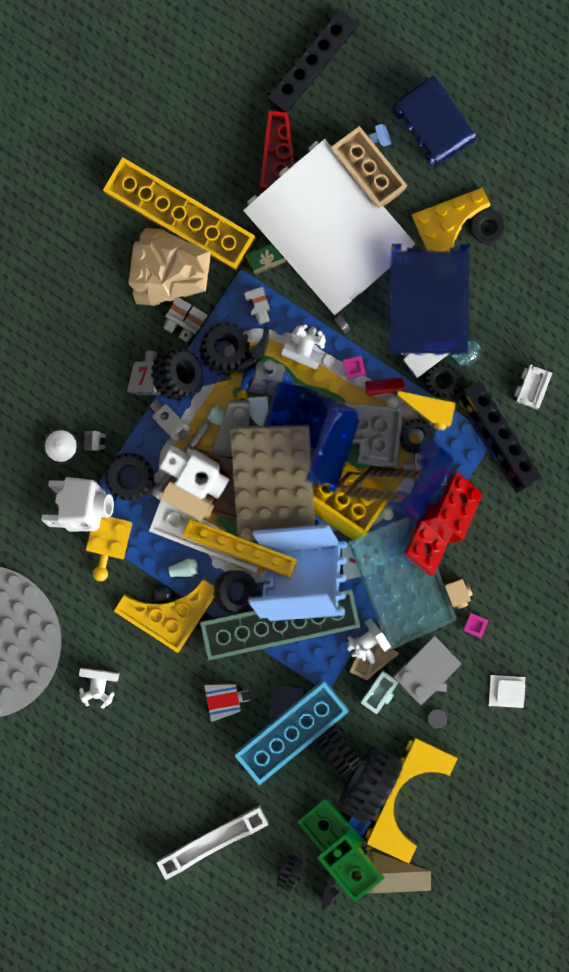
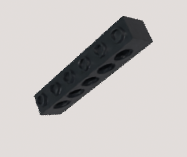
[267,9,358,113]
[455,380,541,493]

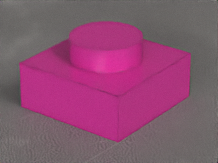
[343,356,366,379]
[463,613,489,638]

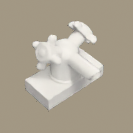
[281,324,325,370]
[347,618,391,665]
[79,668,119,708]

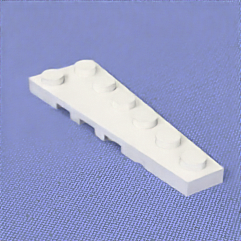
[149,499,259,572]

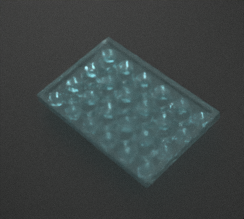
[348,513,457,650]

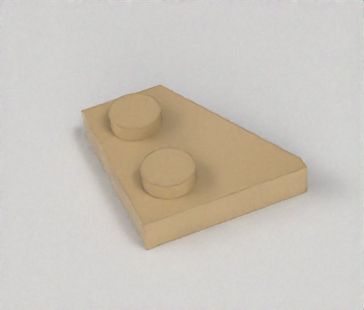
[349,644,399,680]

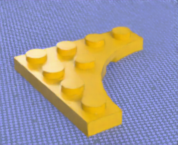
[412,187,490,278]
[114,579,215,653]

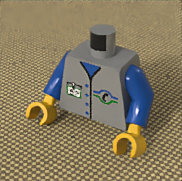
[236,360,296,411]

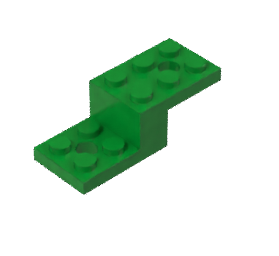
[297,797,385,903]

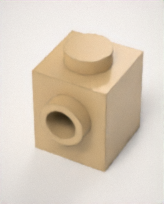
[444,579,473,609]

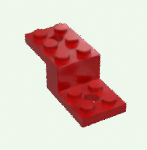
[403,472,482,576]

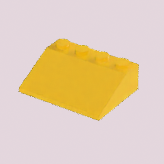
[312,450,390,544]

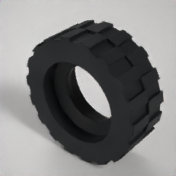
[213,570,258,613]

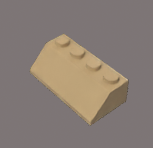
[330,126,408,208]

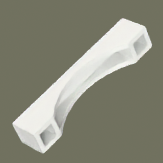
[157,805,268,880]

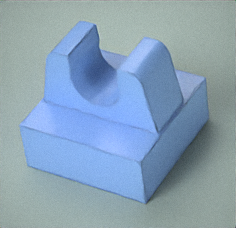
[368,124,391,146]

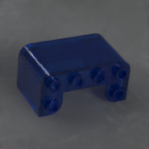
[393,75,476,169]

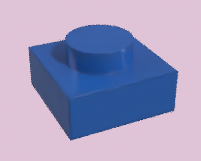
[348,817,372,838]

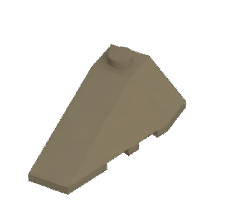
[354,851,431,893]

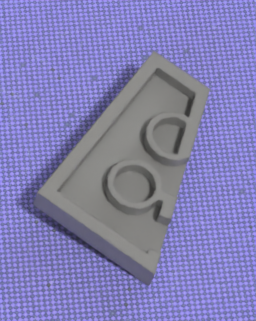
[211,400,249,457]

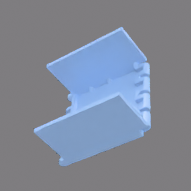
[249,525,347,621]

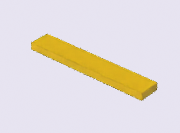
[182,518,297,578]

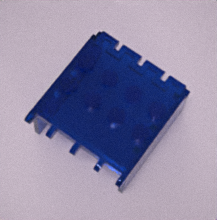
[263,381,361,492]

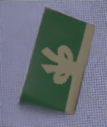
[245,244,288,276]

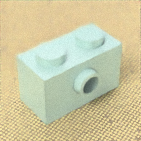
[361,670,399,714]

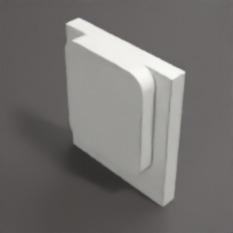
[489,675,525,708]

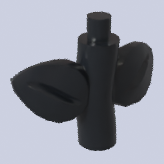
[235,326,269,373]

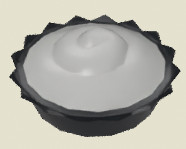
[42,427,79,465]

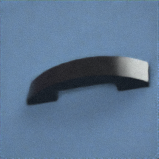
[322,845,373,911]

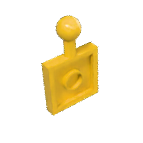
[86,517,133,581]

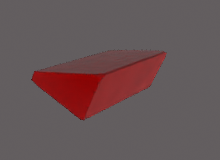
[365,378,405,396]

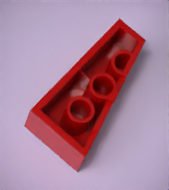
[260,111,294,191]

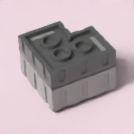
[340,402,403,468]

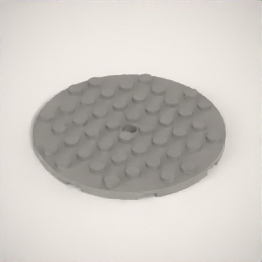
[0,567,62,717]

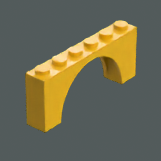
[365,737,458,863]

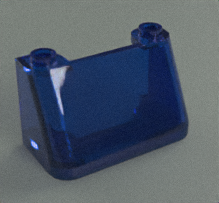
[385,436,454,520]

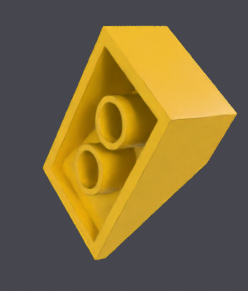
[396,391,455,430]

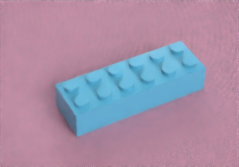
[235,679,349,785]

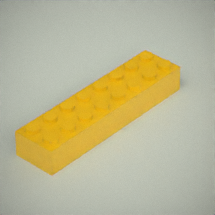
[103,157,255,271]

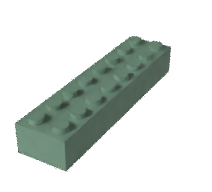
[200,589,360,661]

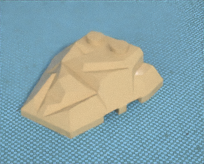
[129,228,211,306]

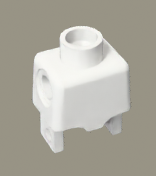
[160,444,229,499]
[41,477,114,532]

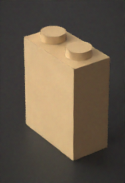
[160,477,215,521]

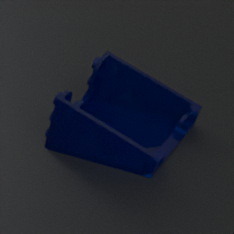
[390,244,470,356]

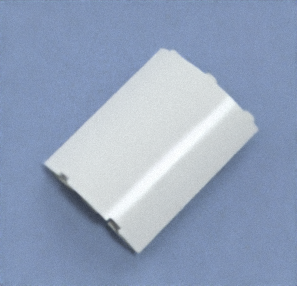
[243,139,415,315]

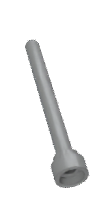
[148,421,210,501]

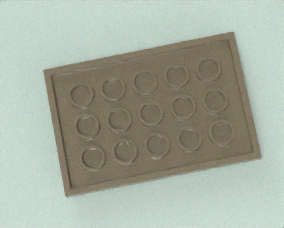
[230,425,315,541]

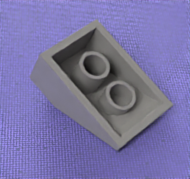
[393,636,461,705]

